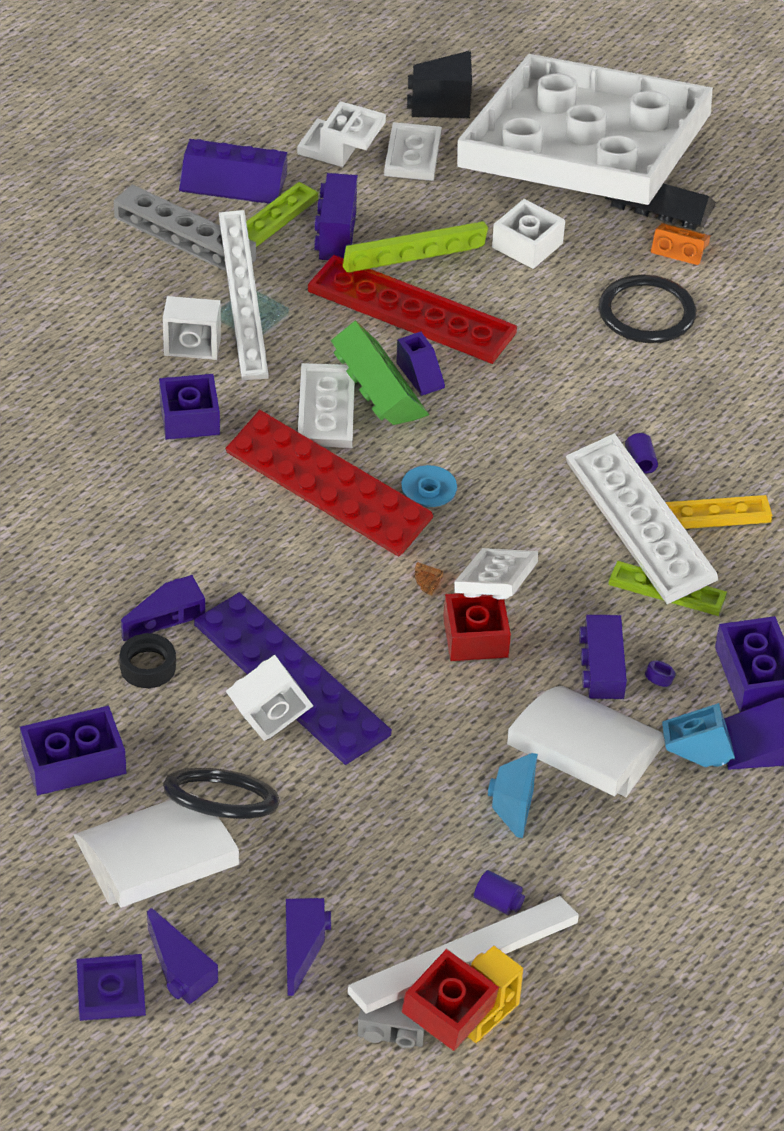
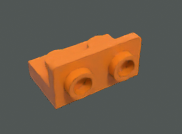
[651,223,711,265]

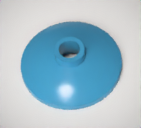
[401,465,457,507]

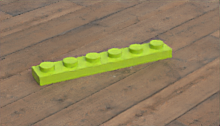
[343,221,488,273]

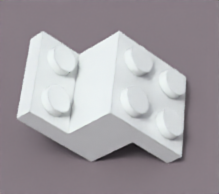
[297,101,386,167]

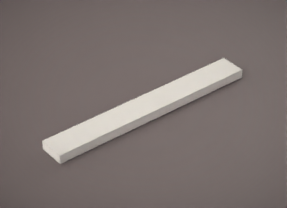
[219,210,269,381]
[348,896,579,1014]

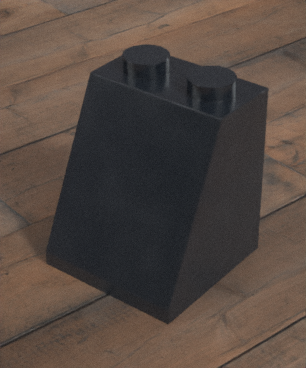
[407,51,472,119]

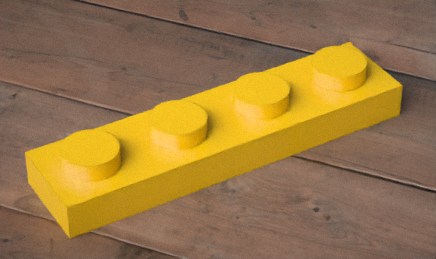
[665,495,772,529]

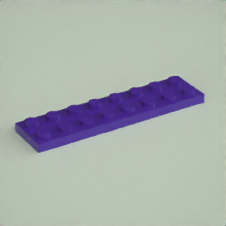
[194,592,392,765]

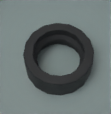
[119,633,176,689]

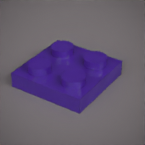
[76,954,146,1021]

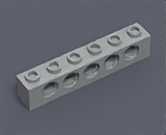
[114,184,256,271]

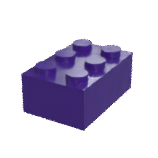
[314,173,358,260]
[715,616,784,712]
[20,705,127,796]

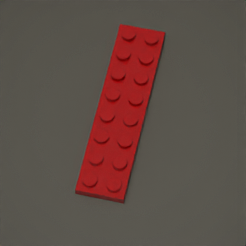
[308,255,517,364]
[225,409,433,557]

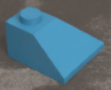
[662,703,735,767]
[488,753,538,838]

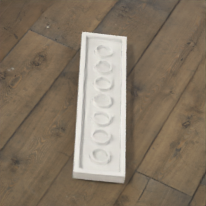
[566,433,718,604]

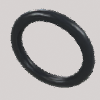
[598,274,697,343]
[163,768,280,819]

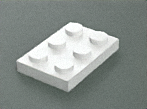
[384,122,442,181]

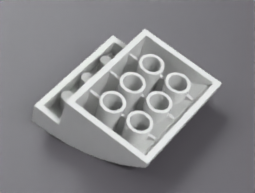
[507,686,665,797]
[74,793,239,908]

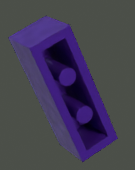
[579,614,627,699]

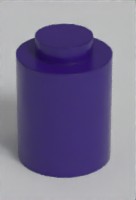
[625,433,658,474]
[474,870,525,915]

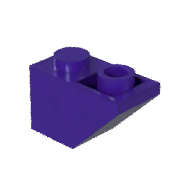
[396,332,445,396]

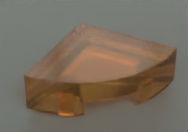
[414,562,443,596]

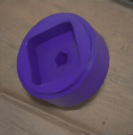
[645,660,676,687]

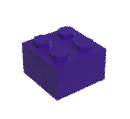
[159,374,220,440]

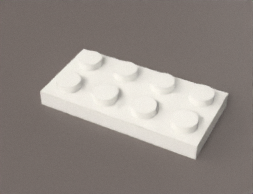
[298,363,355,448]
[455,548,538,599]

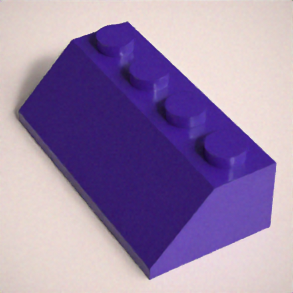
[179,139,288,204]

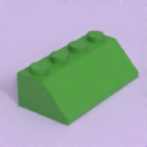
[330,320,429,425]

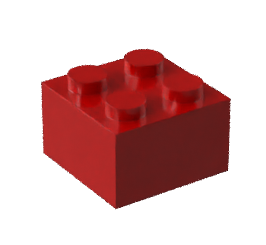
[443,593,511,661]
[402,948,499,1051]

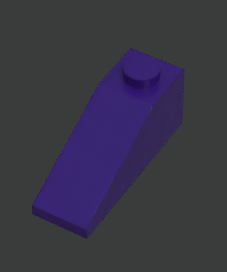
[121,575,206,641]
[286,898,331,996]
[147,908,218,1005]

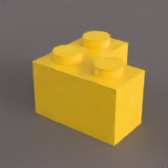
[467,945,523,1043]

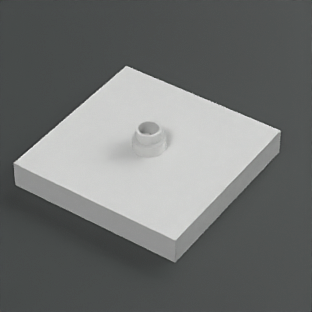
[457,54,712,205]

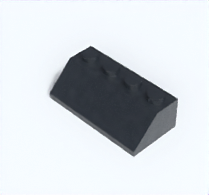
[605,183,716,231]

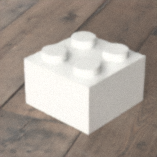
[492,199,565,269]
[163,296,221,360]
[226,655,313,741]

